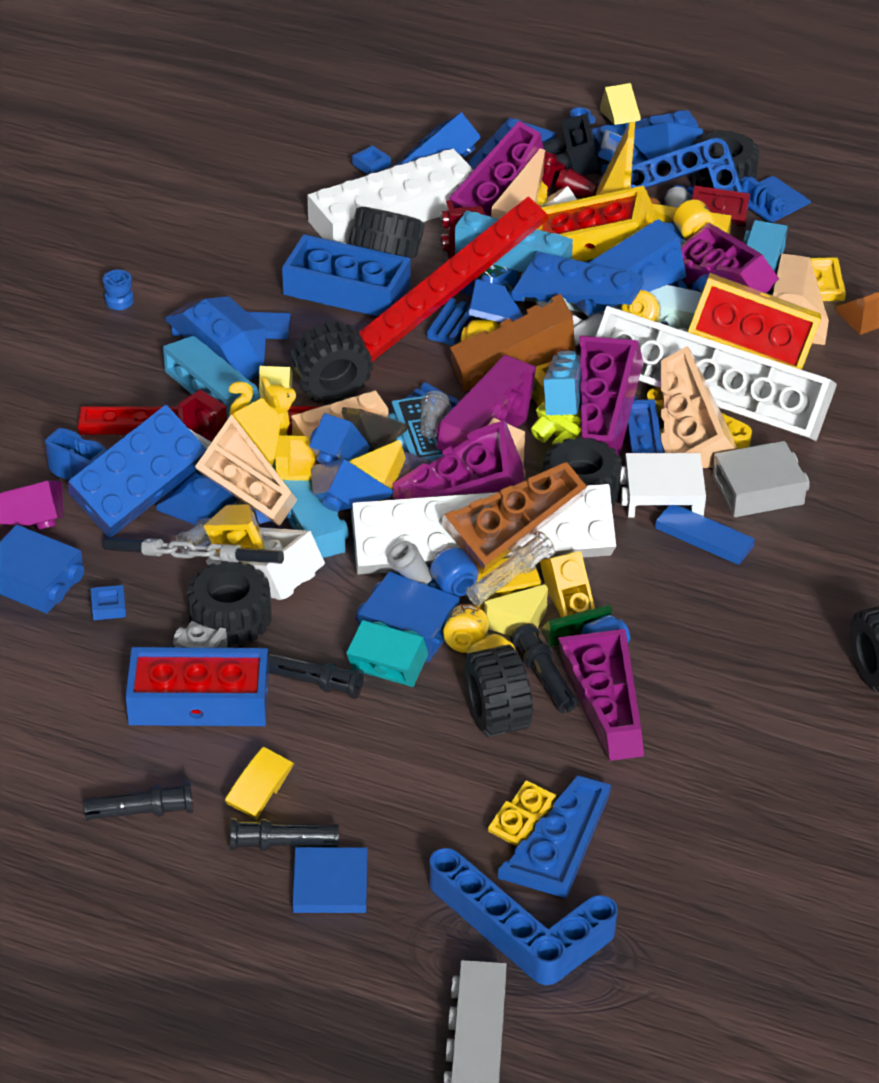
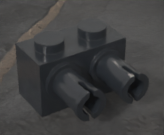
[543,113,602,175]

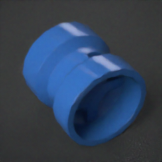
[103,270,134,310]

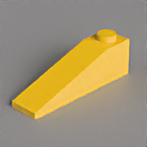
[596,122,635,196]

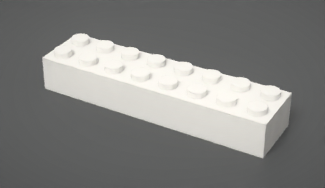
[596,306,837,441]
[351,484,616,575]

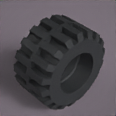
[689,130,759,188]
[349,206,425,259]
[290,321,373,403]
[543,437,622,507]
[187,561,272,647]
[850,606,879,692]
[464,644,533,737]

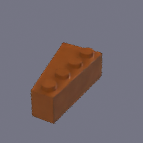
[450,293,575,392]
[441,462,587,574]

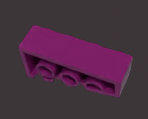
[449,121,544,217]
[681,222,779,293]
[580,336,644,456]
[436,355,536,451]
[559,629,644,761]

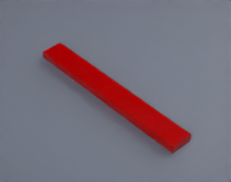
[78,406,321,435]

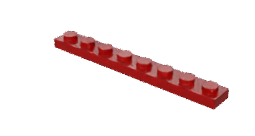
[359,196,548,362]

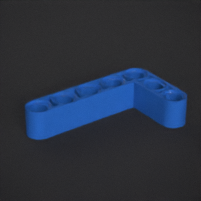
[598,138,744,193]
[429,848,618,985]

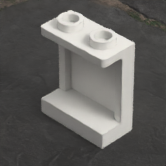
[620,453,706,518]

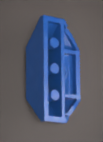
[166,296,267,381]

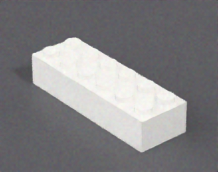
[307,149,474,245]

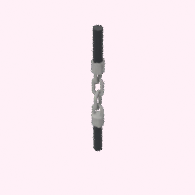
[102,537,284,564]

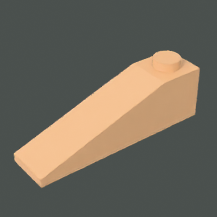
[491,149,545,219]
[773,254,829,345]
[661,346,737,468]

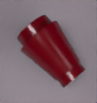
[555,168,598,198]

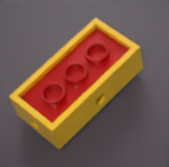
[538,186,655,262]
[688,273,821,370]

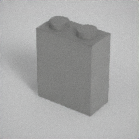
[712,441,810,517]

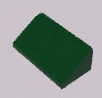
[542,605,612,647]

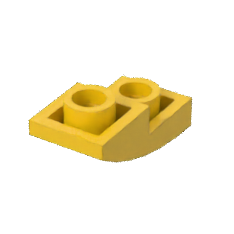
[225,747,294,820]
[488,780,557,847]

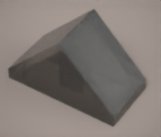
[341,407,409,452]

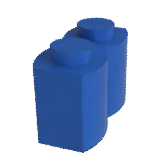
[45,428,107,479]

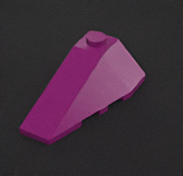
[393,420,524,500]
[0,481,64,530]

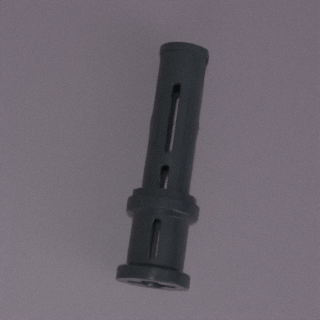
[511,624,578,713]
[268,652,364,699]
[84,781,193,821]
[230,818,339,851]

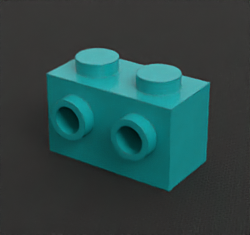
[346,620,428,687]

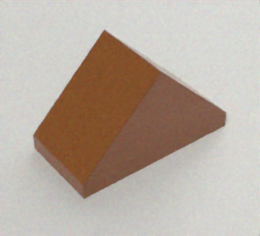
[835,292,879,335]

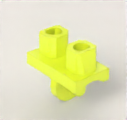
[531,404,582,445]

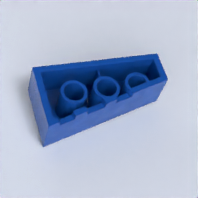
[575,219,686,317]

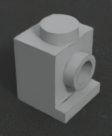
[173,621,228,648]

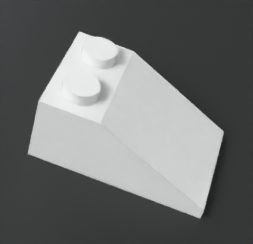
[206,527,325,600]

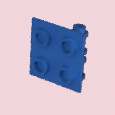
[741,175,811,223]

